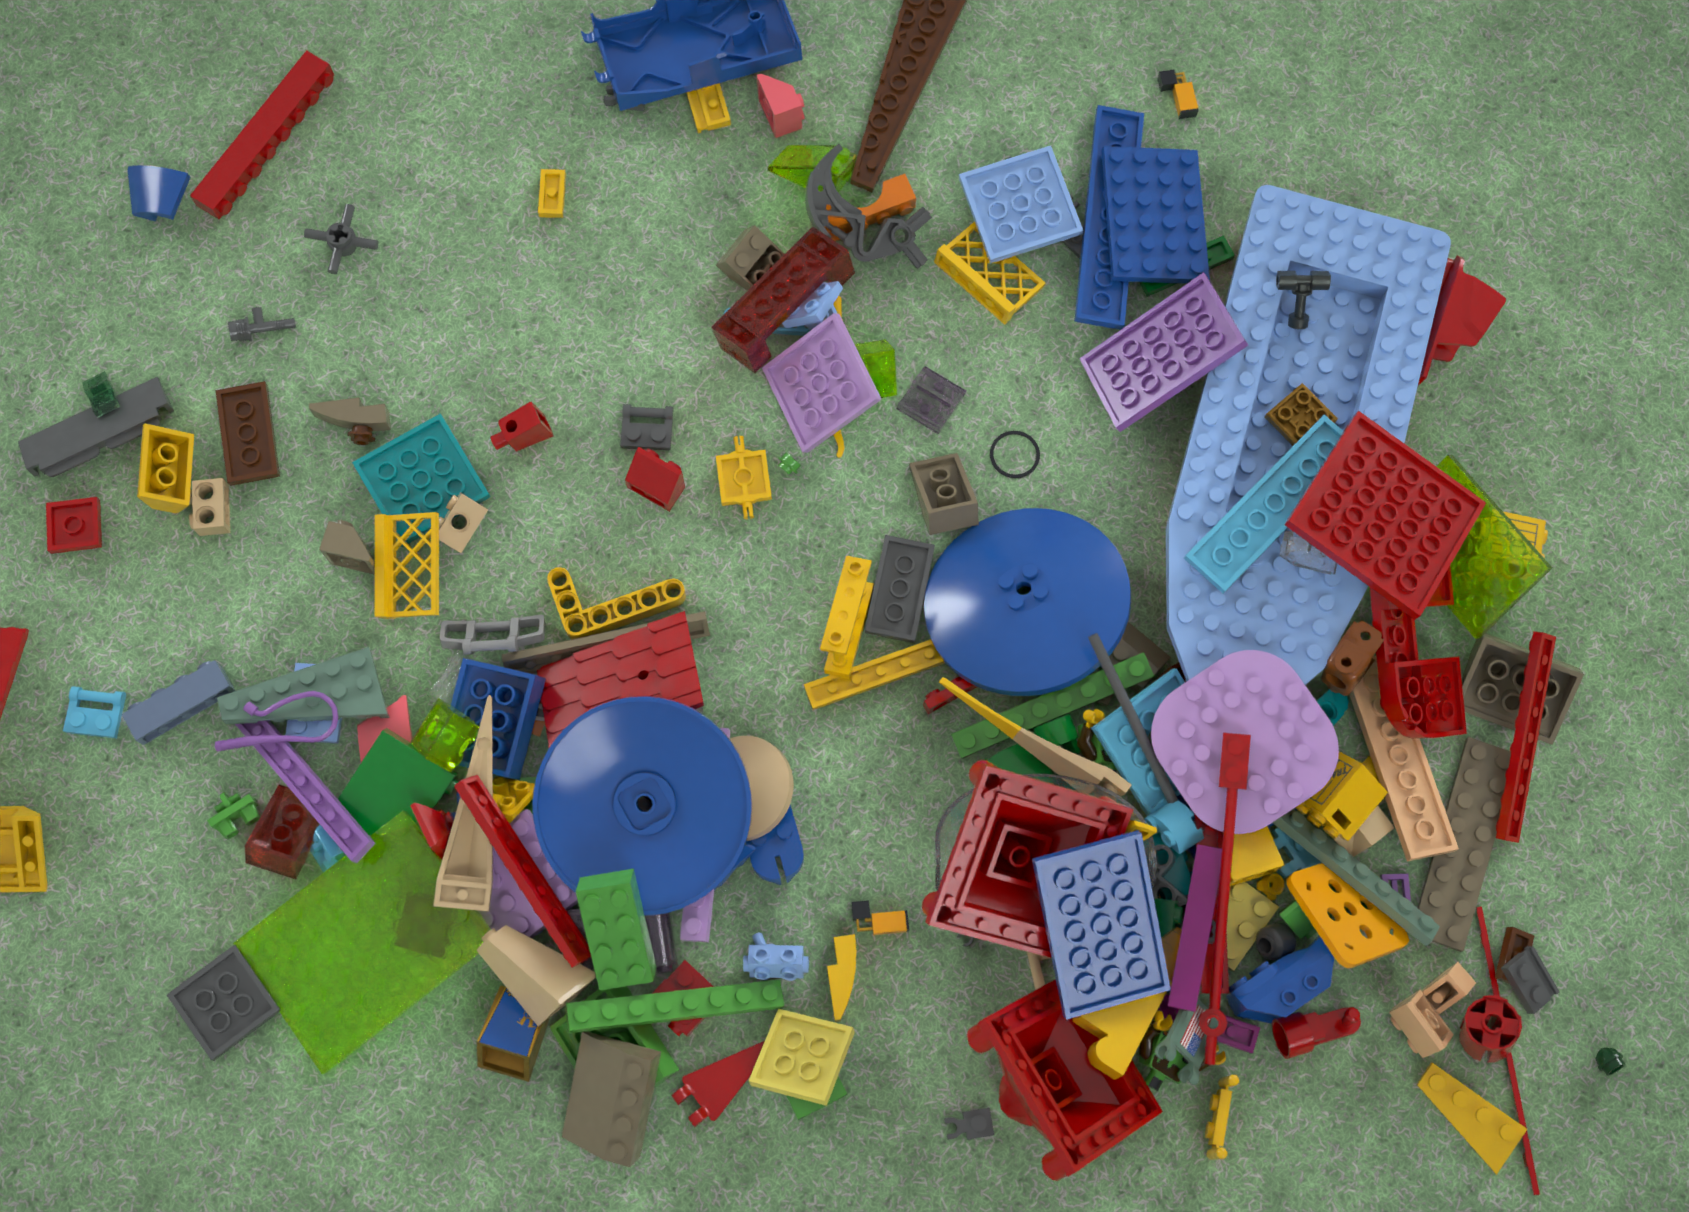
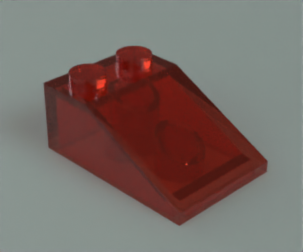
[245,784,320,880]

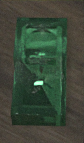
[82,371,121,418]

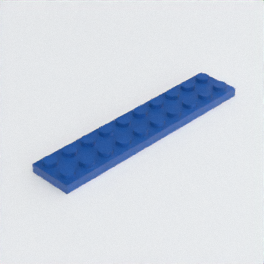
[1074,105,1144,330]

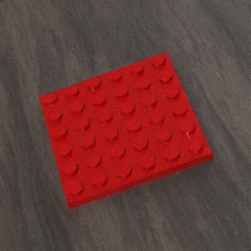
[1284,411,1486,620]

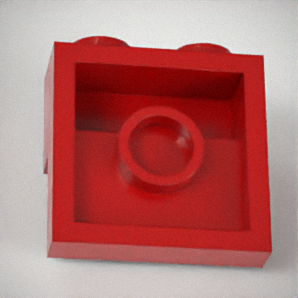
[652,960,714,1037]

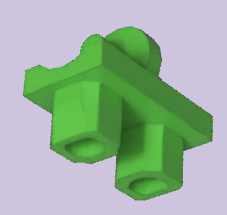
[207,792,261,839]

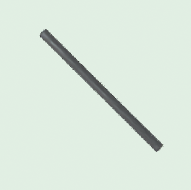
[1088,633,1178,803]

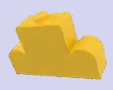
[1072,980,1172,1080]

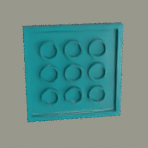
[352,413,490,547]

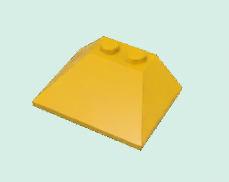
[0,806,47,892]

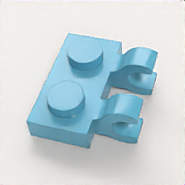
[1272,828,1322,879]

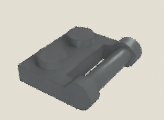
[620,404,674,451]

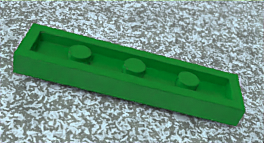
[1139,235,1235,297]

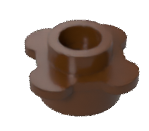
[347,425,376,445]

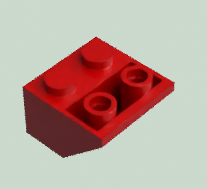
[625,447,685,512]

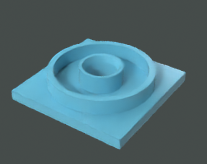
[1091,669,1185,816]

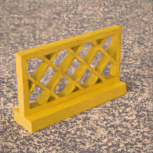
[934,221,1046,325]
[375,512,439,619]

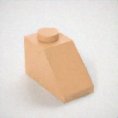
[1421,962,1476,1014]

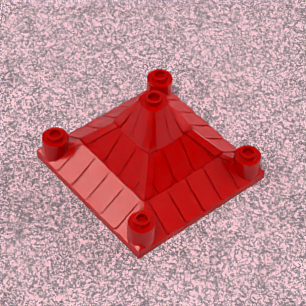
[922,760,1134,958]
[967,979,1163,1181]

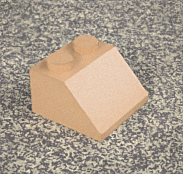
[1389,990,1454,1058]

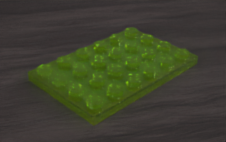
[1436,455,1553,639]

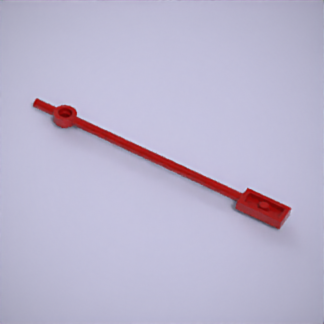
[1199,732,1251,1065]

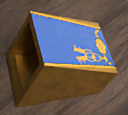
[477,985,550,1082]

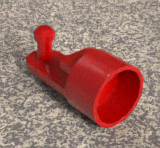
[1272,1007,1361,1059]

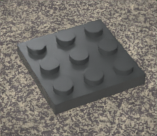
[167,944,282,1061]

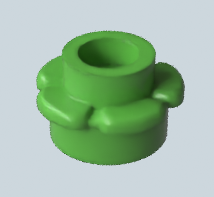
[778,453,801,475]

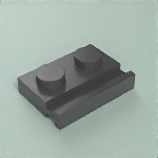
[1501,946,1560,1014]

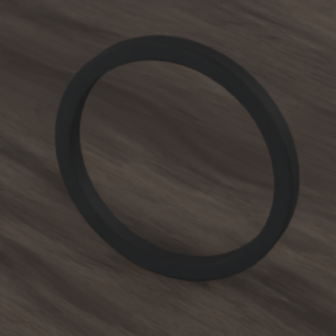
[990,431,1040,478]

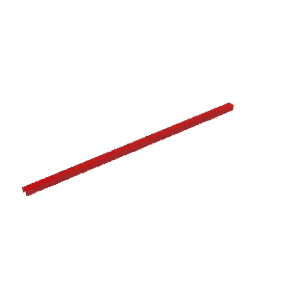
[1476,906,1540,1195]

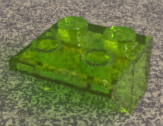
[854,339,897,398]

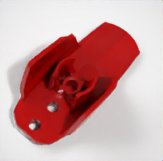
[1418,255,1506,385]

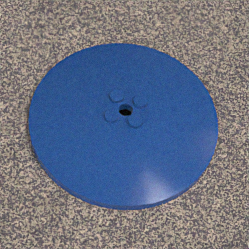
[924,508,1131,696]
[533,696,752,916]

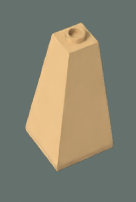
[477,925,596,1027]

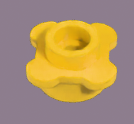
[1256,873,1285,901]

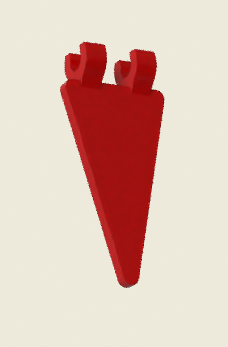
[672,1041,765,1128]

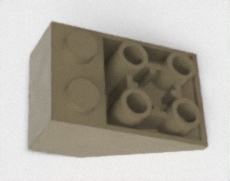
[716,225,807,310]

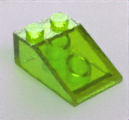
[767,145,857,193]

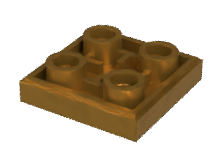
[1265,383,1338,446]

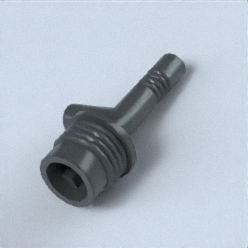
[228,307,296,341]

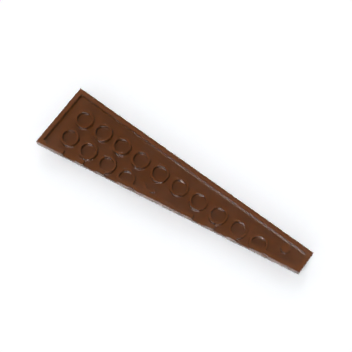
[850,0,967,193]

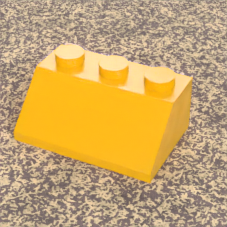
[137,423,194,513]

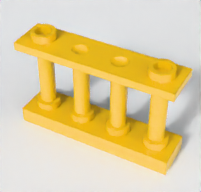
[820,555,874,679]

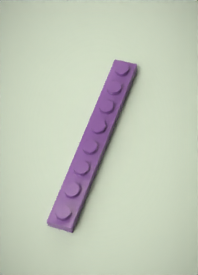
[235,720,375,863]

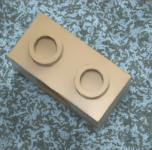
[439,492,488,553]

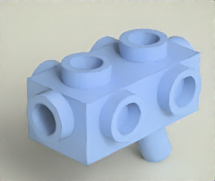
[743,933,809,981]

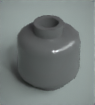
[1256,923,1296,961]

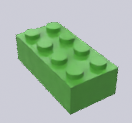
[576,869,656,991]

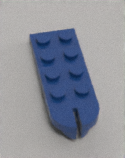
[746,805,804,885]

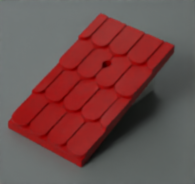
[537,611,704,748]

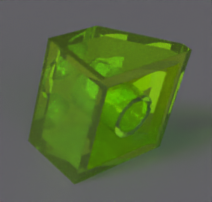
[410,698,479,772]

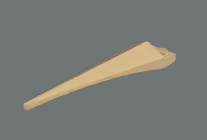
[433,695,493,912]

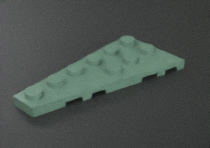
[217,647,390,724]

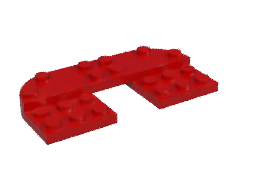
[1370,566,1467,739]

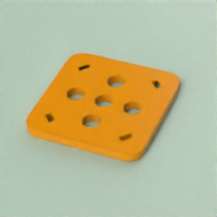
[1286,863,1409,968]

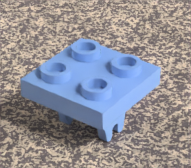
[781,281,843,331]

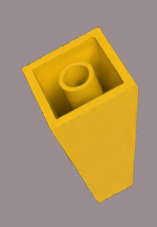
[1230,826,1284,886]

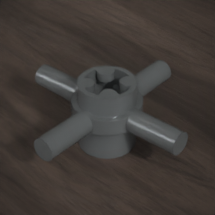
[304,204,379,274]

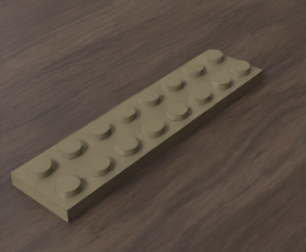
[1417,737,1511,952]

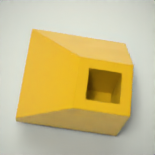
[493,776,535,824]

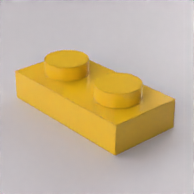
[538,169,566,218]

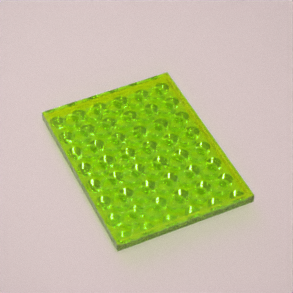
[233,811,491,1074]

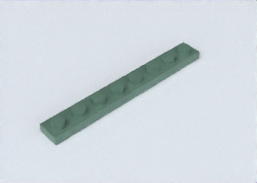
[1272,809,1440,946]

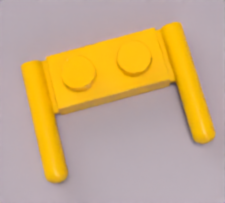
[1205,1075,1239,1160]

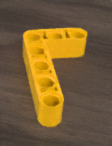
[547,567,686,640]

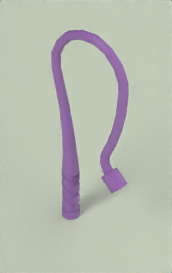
[215,691,338,752]

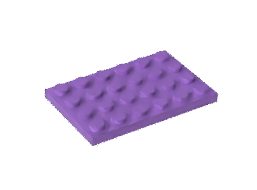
[1079,272,1248,432]

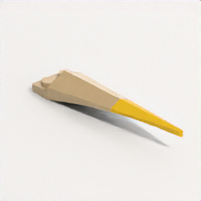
[939,677,1131,801]

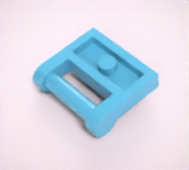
[63,686,126,739]

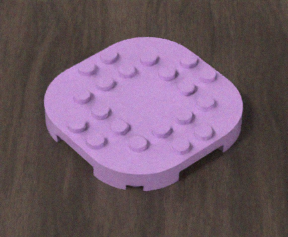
[1151,650,1339,834]

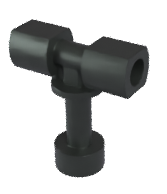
[1276,271,1331,329]

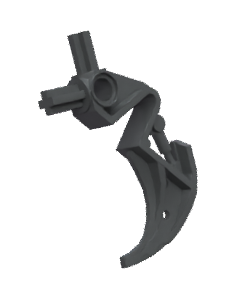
[805,144,932,269]

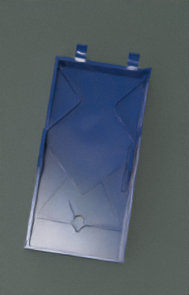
[581,0,802,111]

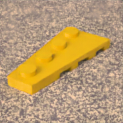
[1417,1062,1527,1175]

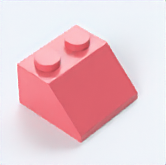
[757,74,805,138]

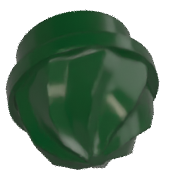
[1596,1047,1625,1076]

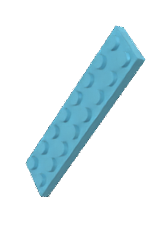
[1184,415,1343,594]

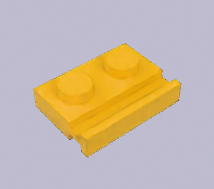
[686,83,731,133]

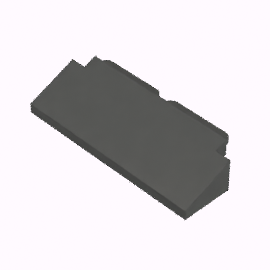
[18,377,174,477]

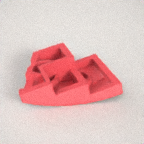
[357,695,414,762]

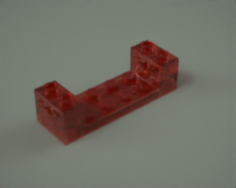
[711,226,855,373]

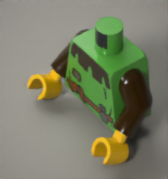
[1077,709,1117,773]
[1139,1011,1226,1091]

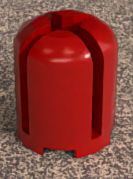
[1459,995,1522,1063]

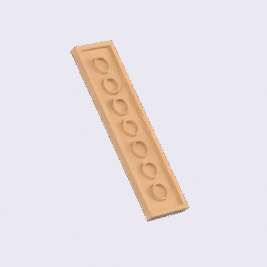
[1349,656,1459,862]

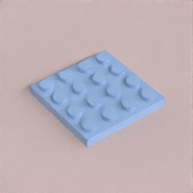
[959,145,1083,264]

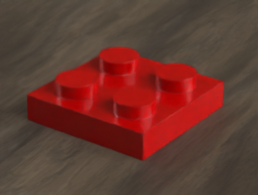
[46,497,102,554]

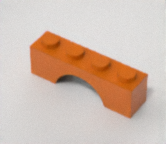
[824,174,916,241]

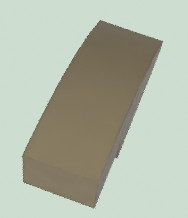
[309,397,391,431]

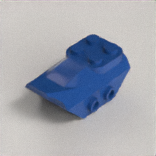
[1226,935,1334,1024]

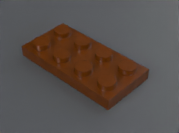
[215,381,280,486]

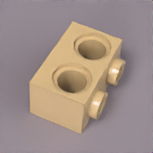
[189,478,230,536]

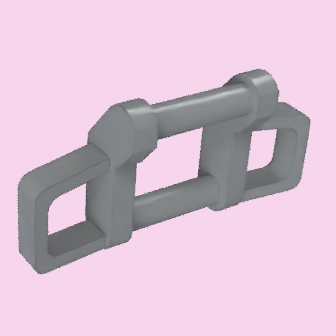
[439,615,546,655]

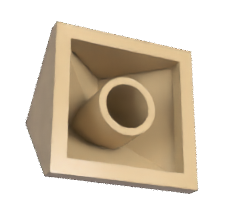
[1332,806,1395,857]

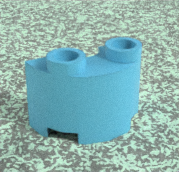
[1143,801,1204,854]
[310,825,350,877]

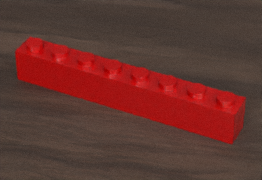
[190,50,334,220]

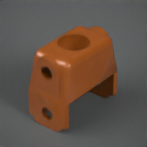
[1321,621,1384,696]

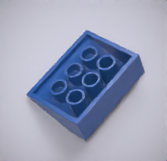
[436,658,546,780]

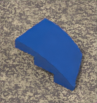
[128,165,191,222]

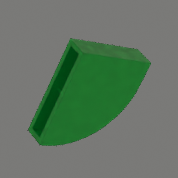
[338,728,458,835]

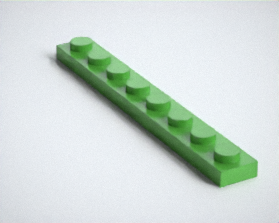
[951,652,1154,758]
[565,980,784,1033]

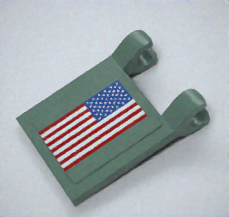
[1155,998,1218,1085]

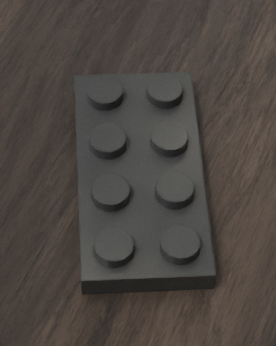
[865,535,935,643]

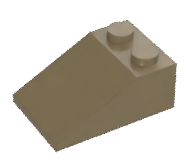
[909,453,979,535]

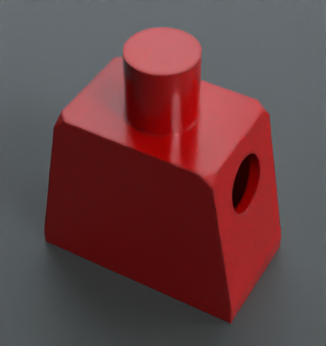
[490,401,554,452]

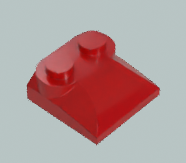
[410,803,454,860]

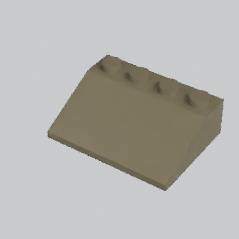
[1462,631,1584,745]
[562,1031,661,1167]

